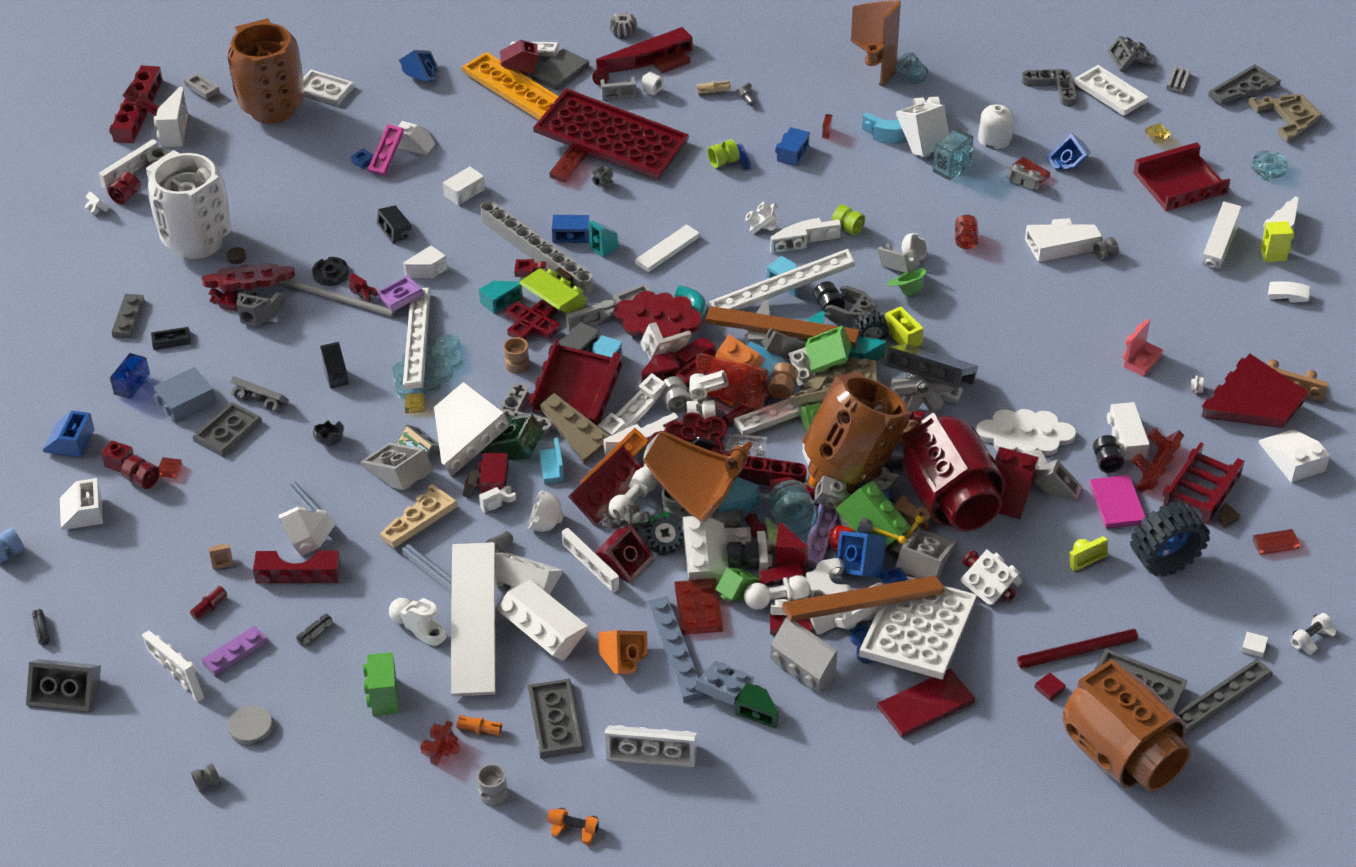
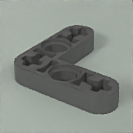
[1021,69,1076,106]

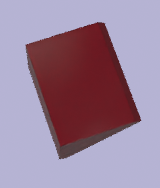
[775,522,808,576]

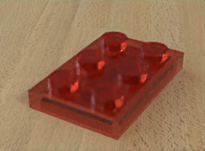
[674,578,723,635]

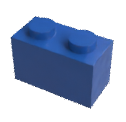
[775,127,810,166]
[552,215,589,243]

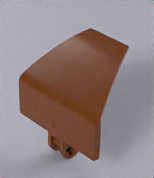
[643,431,753,522]

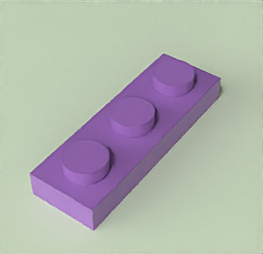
[202,625,268,677]

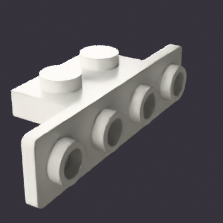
[810,582,882,635]

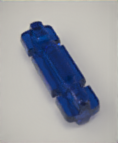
[736,143,751,170]

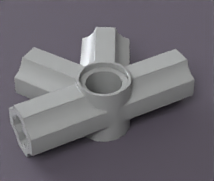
[891,375,953,412]

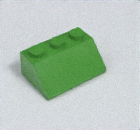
[836,480,911,549]

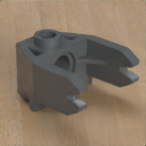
[824,286,877,328]
[237,288,286,326]

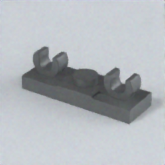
[231,376,289,413]

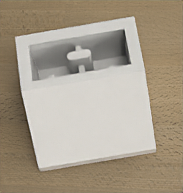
[60,478,103,530]

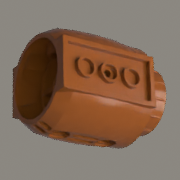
[227,18,304,124]
[802,371,912,493]
[1062,659,1191,792]

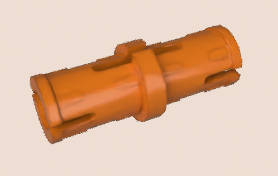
[456,715,503,737]

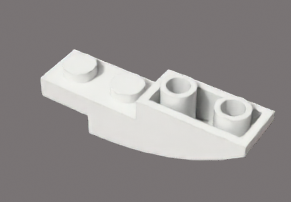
[770,218,841,253]
[603,413,679,455]

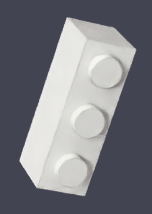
[1107,402,1149,460]

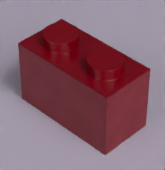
[476,453,509,494]

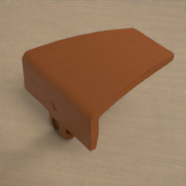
[851,0,901,86]

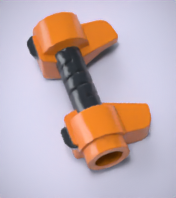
[547,808,600,846]

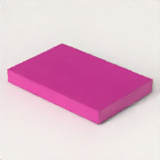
[1090,475,1146,529]

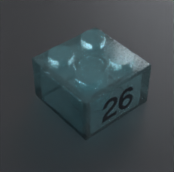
[933,128,974,181]

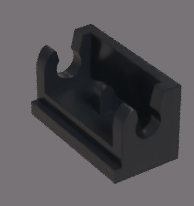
[376,205,412,244]

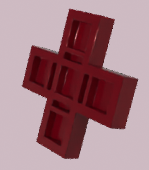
[505,299,560,340]

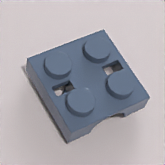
[695,661,754,706]

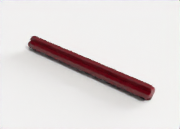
[1017,628,1139,669]

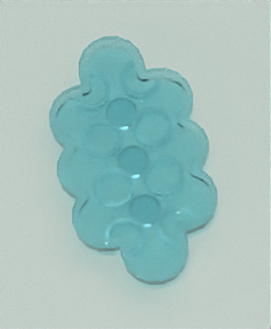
[392,334,463,399]

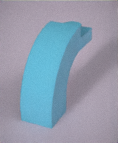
[862,112,907,143]

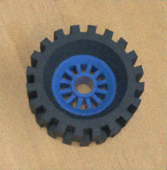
[1130,502,1210,577]

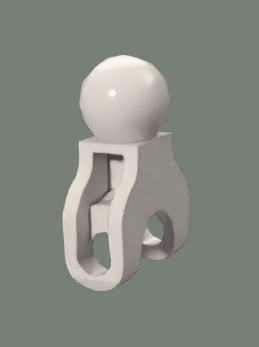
[389,598,447,646]

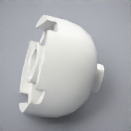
[528,490,564,532]

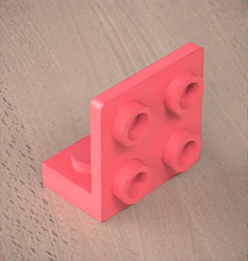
[1123,319,1163,377]

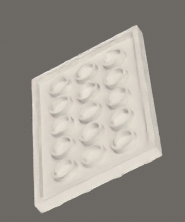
[859,573,977,680]

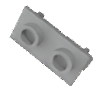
[1006,164,1045,191]

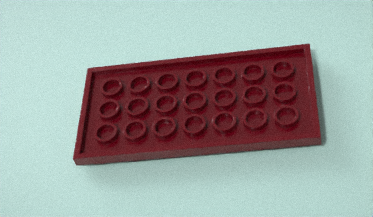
[533,88,689,180]

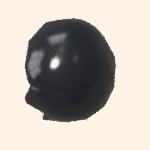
[313,420,344,446]

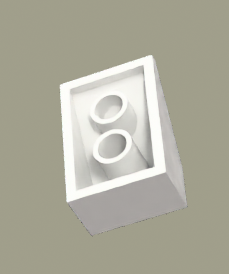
[154,87,188,147]
[1259,429,1330,483]

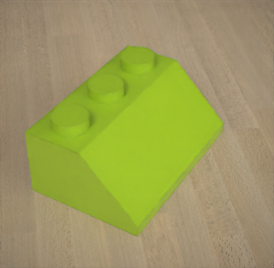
[519,268,589,313]

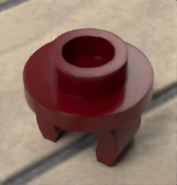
[592,68,609,86]

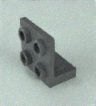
[1107,36,1156,73]

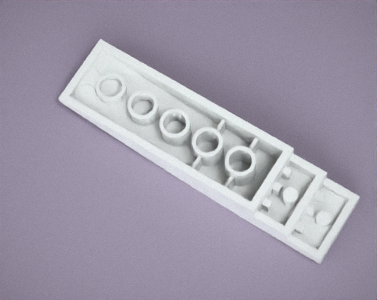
[451,542,496,697]

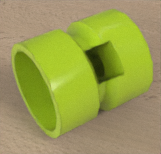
[707,139,740,168]
[831,204,866,236]

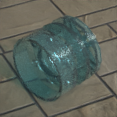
[768,480,818,535]

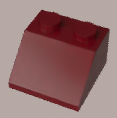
[594,525,655,583]

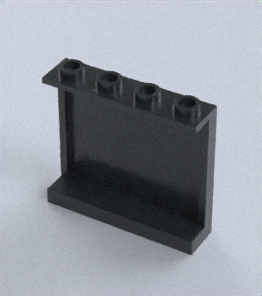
[884,344,979,388]

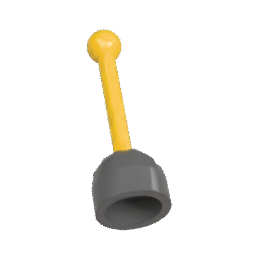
[856,516,907,544]
[888,516,923,559]

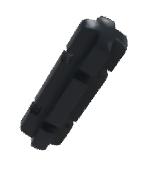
[32,609,50,645]
[296,614,333,646]

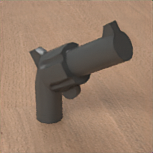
[736,82,756,106]

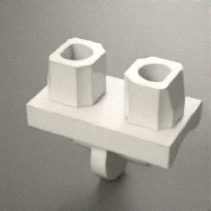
[745,202,778,234]
[788,347,816,387]

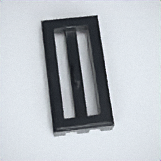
[151,327,191,350]

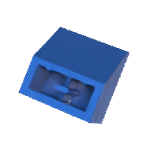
[43,411,95,457]

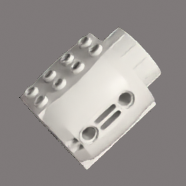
[146,150,231,259]

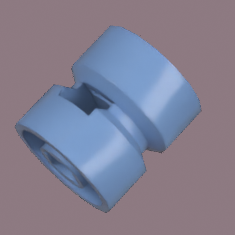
[0,527,24,563]

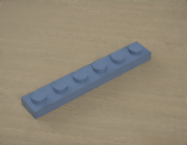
[647,596,704,702]

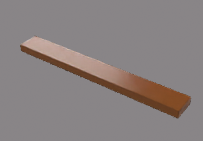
[706,306,859,347]
[782,575,945,622]

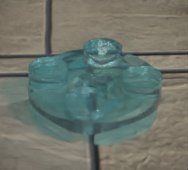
[1251,151,1288,181]

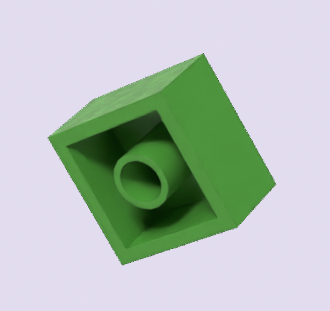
[363,652,399,716]

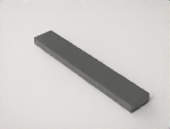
[1176,659,1273,736]

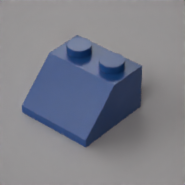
[837,531,886,578]

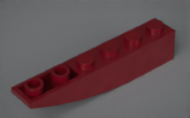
[596,27,693,73]

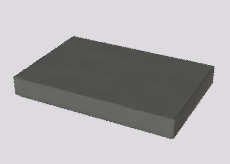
[531,48,589,90]
[193,402,262,457]

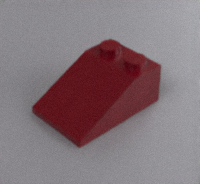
[995,446,1039,520]

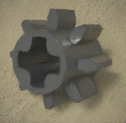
[592,165,614,188]

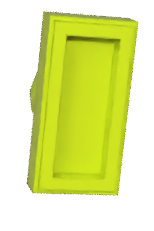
[1069,536,1108,572]

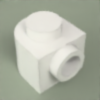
[642,72,664,96]

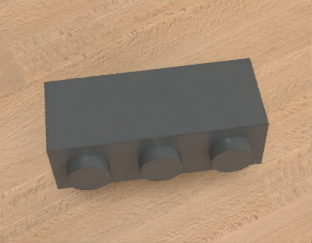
[26,659,101,711]

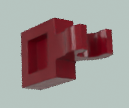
[514,259,547,277]
[348,273,377,302]
[208,288,242,311]

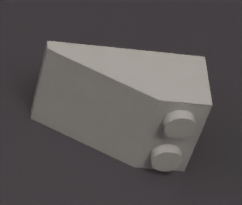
[361,442,433,490]
[895,527,957,578]

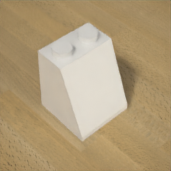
[896,102,951,157]

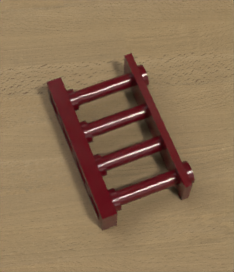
[1162,442,1245,525]

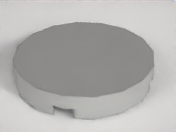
[227,705,273,745]

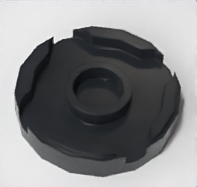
[312,257,349,286]

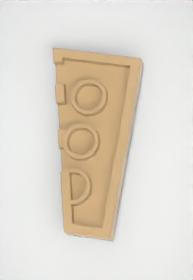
[380,484,458,548]

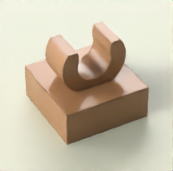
[209,544,234,570]

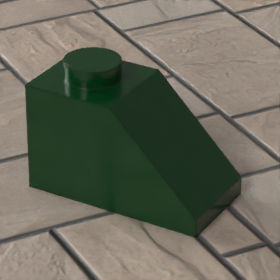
[736,682,778,729]

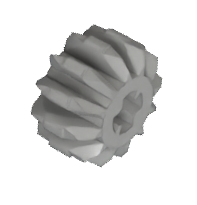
[609,12,637,38]

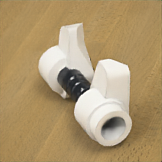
[1290,613,1336,655]

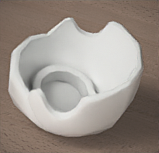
[902,233,927,261]

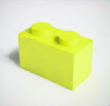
[1260,221,1294,262]
[885,306,924,347]

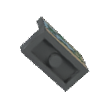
[396,425,440,456]

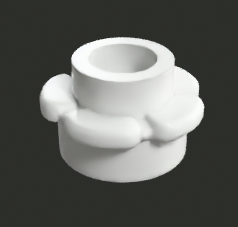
[1191,376,1204,395]

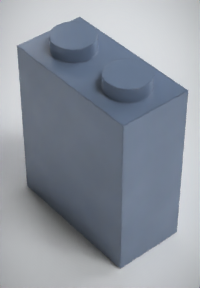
[153,367,216,422]

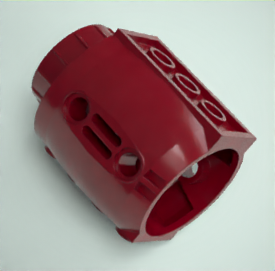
[900,413,1005,532]

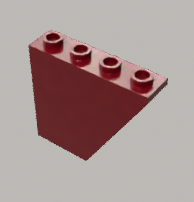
[1201,353,1309,428]

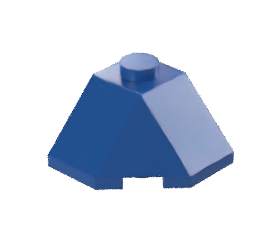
[399,50,438,82]
[1046,133,1091,170]

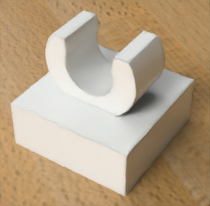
[85,191,110,216]

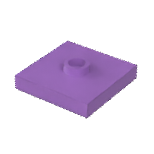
[377,276,425,312]

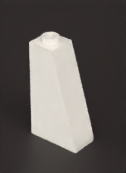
[1202,201,1241,269]
[1025,225,1103,262]

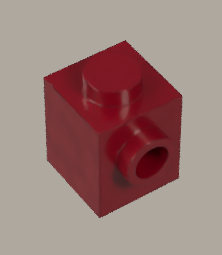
[101,440,134,472]

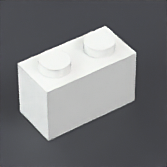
[443,167,485,206]

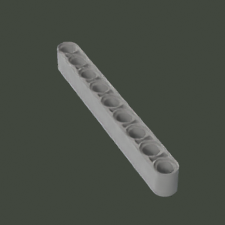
[480,201,593,295]

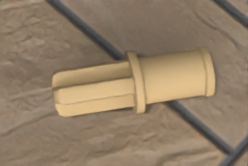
[697,81,731,95]

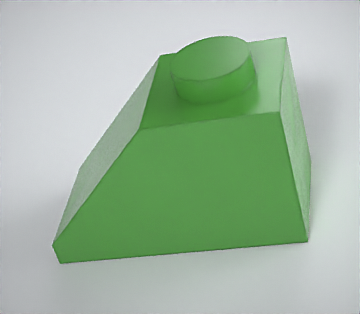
[715,568,759,602]

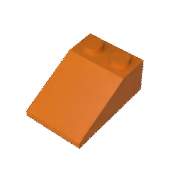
[707,334,766,408]

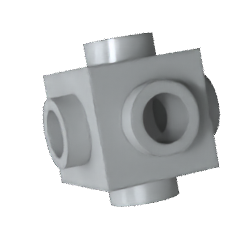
[814,476,848,509]

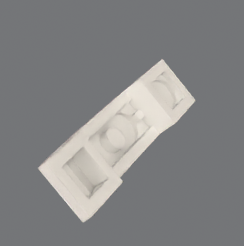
[598,374,666,436]

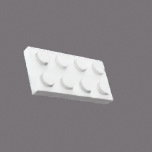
[1074,65,1148,116]

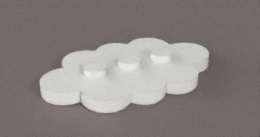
[976,409,1076,456]

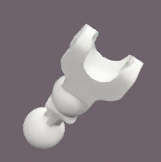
[609,434,659,519]
[744,558,852,610]

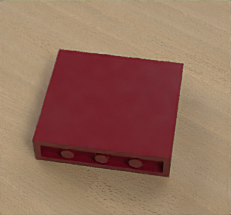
[1133,142,1230,211]
[529,338,624,426]

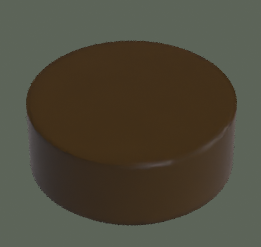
[227,247,246,264]

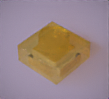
[1145,123,1170,143]
[405,393,425,413]

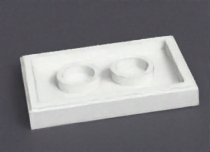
[303,70,355,106]

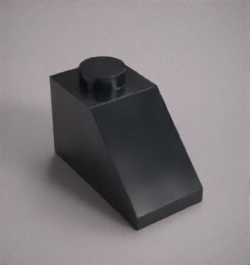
[320,341,349,389]

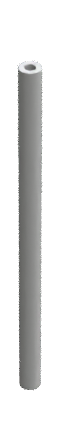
[279,279,395,317]

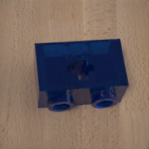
[110,353,150,399]

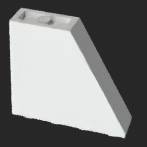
[434,382,510,477]

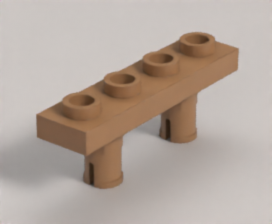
[1267,359,1329,402]

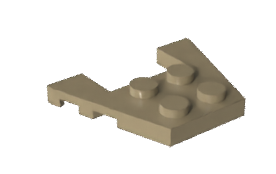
[1248,94,1322,142]
[803,357,877,390]

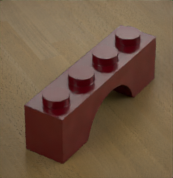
[253,551,341,584]

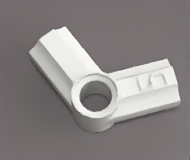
[690,370,729,404]

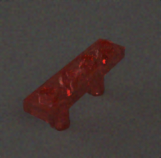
[1131,427,1184,493]

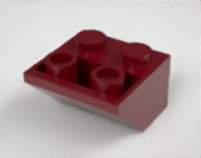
[499,40,539,74]

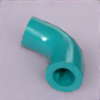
[674,285,708,321]

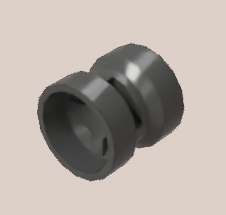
[1093,237,1119,260]
[191,763,221,792]

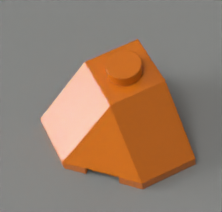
[598,630,648,674]

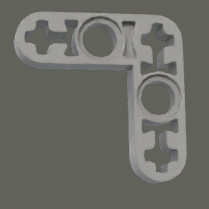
[500,383,552,437]

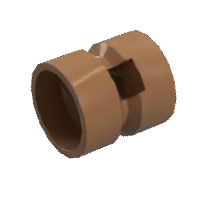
[503,337,530,374]
[768,362,798,399]

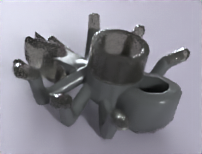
[602,505,655,531]

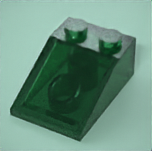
[479,414,544,460]

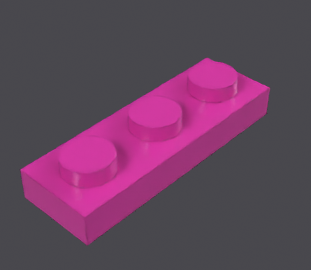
[368,124,405,176]

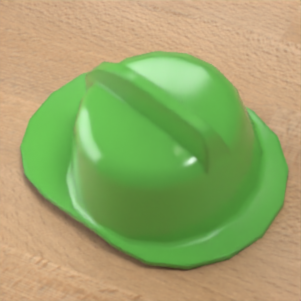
[887,268,926,296]

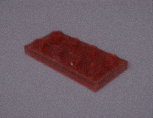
[695,353,768,409]

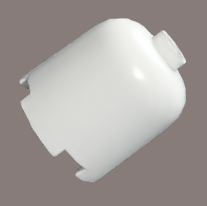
[978,104,1014,149]

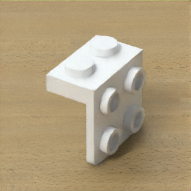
[641,322,692,360]
[961,550,1023,606]

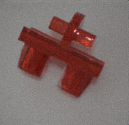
[420,721,460,766]

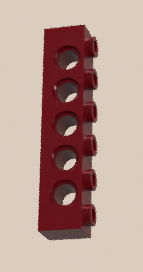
[109,65,163,143]

